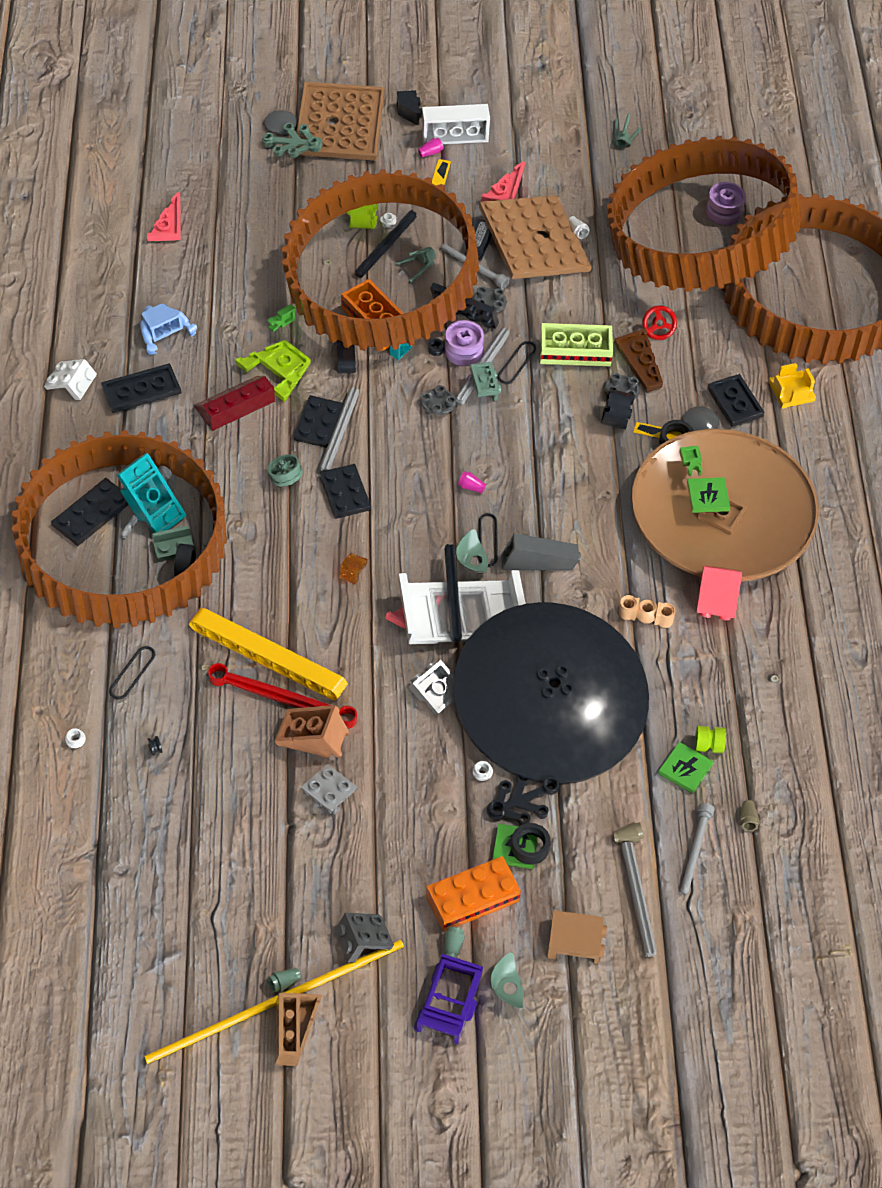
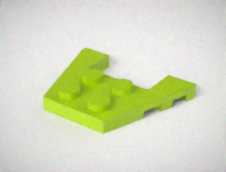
[235,340,310,402]

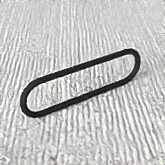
[498,341,536,384]
[479,513,498,567]
[109,646,156,699]

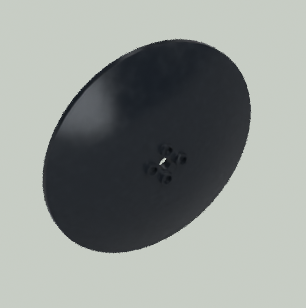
[453,602,649,784]

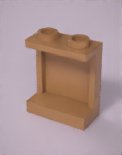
[547,910,607,964]

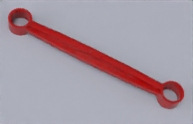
[208,663,357,729]

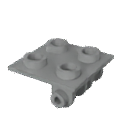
[301,764,358,814]

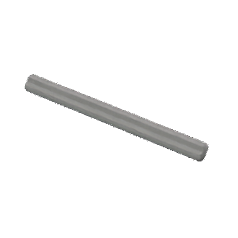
[456,328,510,405]
[320,387,359,472]
[621,841,657,957]

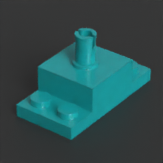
[116,453,187,533]

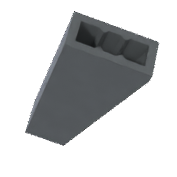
[501,533,581,570]

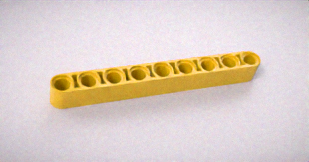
[189,608,348,701]

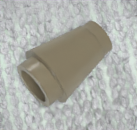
[739,800,760,832]
[612,822,644,843]

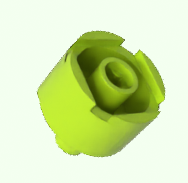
[347,204,378,229]

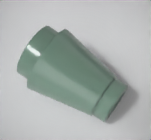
[444,927,465,958]
[267,968,301,993]

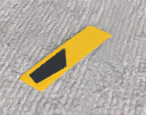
[432,159,451,186]
[633,422,682,440]

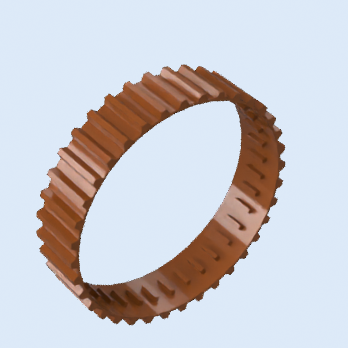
[607,136,801,292]
[282,169,479,351]
[722,194,882,364]
[12,430,227,628]

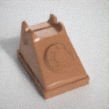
[274,705,350,758]

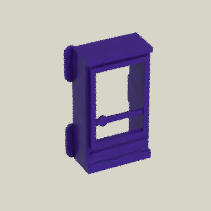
[414,954,483,1044]

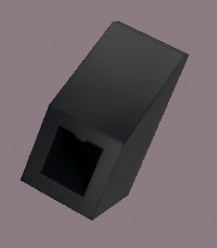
[396,90,422,125]

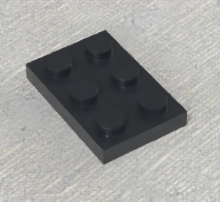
[707,374,765,427]
[293,395,344,448]
[320,464,371,519]

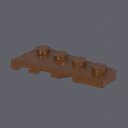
[614,328,663,393]

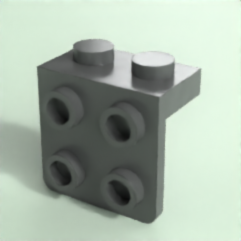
[334,913,394,963]

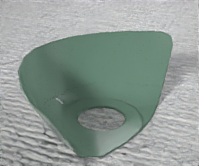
[456,529,488,572]
[491,952,524,1009]

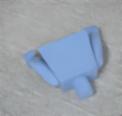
[140,304,197,355]

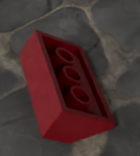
[194,376,275,431]

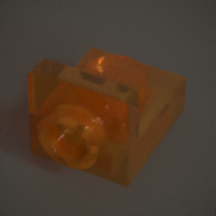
[339,553,368,584]

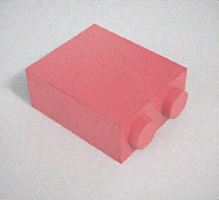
[696,565,742,620]

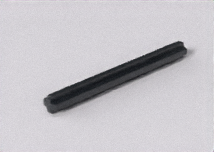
[355,210,417,278]
[444,544,462,642]

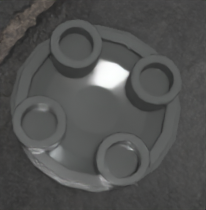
[265,110,297,136]
[473,287,507,312]
[605,373,640,399]
[420,385,456,415]
[683,407,719,431]

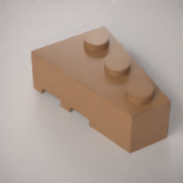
[275,993,322,1066]

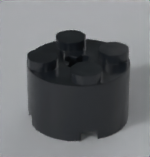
[601,389,635,430]

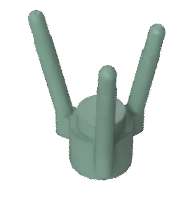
[613,113,641,148]
[396,247,436,283]

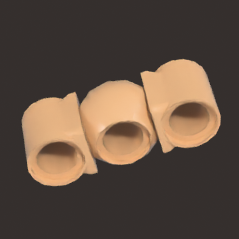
[618,595,675,628]

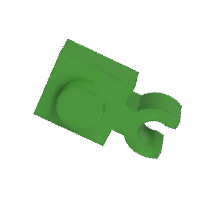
[268,304,296,332]
[679,446,702,476]

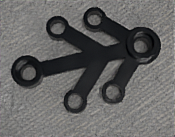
[487,776,559,825]

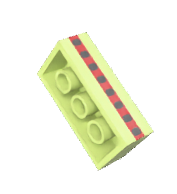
[540,323,613,366]

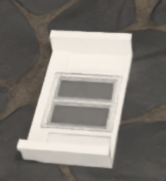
[398,570,526,644]

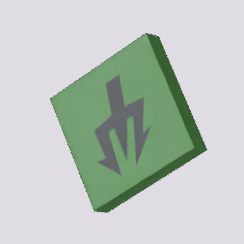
[687,477,730,513]
[658,742,714,794]
[493,823,538,869]

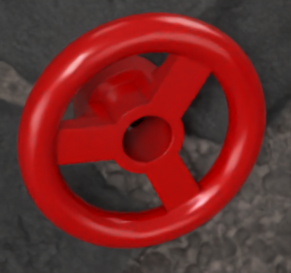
[642,305,677,340]

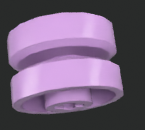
[706,182,746,225]
[444,320,484,366]

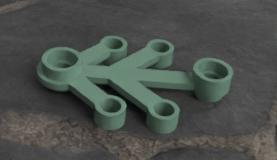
[262,123,323,158]

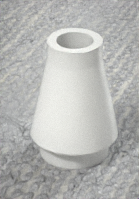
[568,216,589,239]

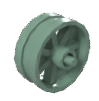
[267,454,303,486]

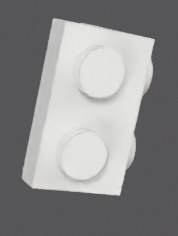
[44,359,97,400]

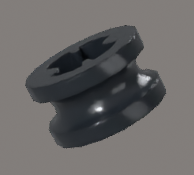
[428,338,444,356]
[147,736,163,756]

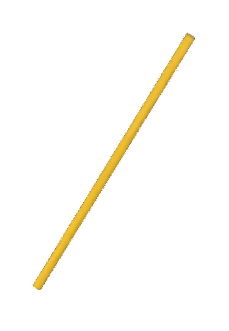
[144,939,404,1064]

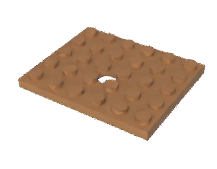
[296,82,385,161]
[479,195,592,279]

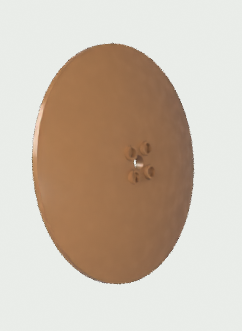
[632,429,819,581]

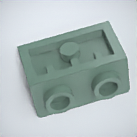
[470,362,501,401]
[152,526,193,562]

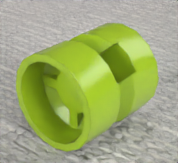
[695,725,726,753]

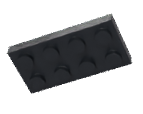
[430,282,499,329]
[101,363,182,413]
[51,477,129,546]

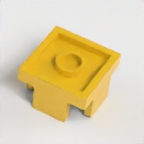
[769,363,816,408]

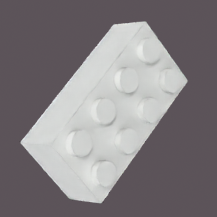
[422,104,490,145]

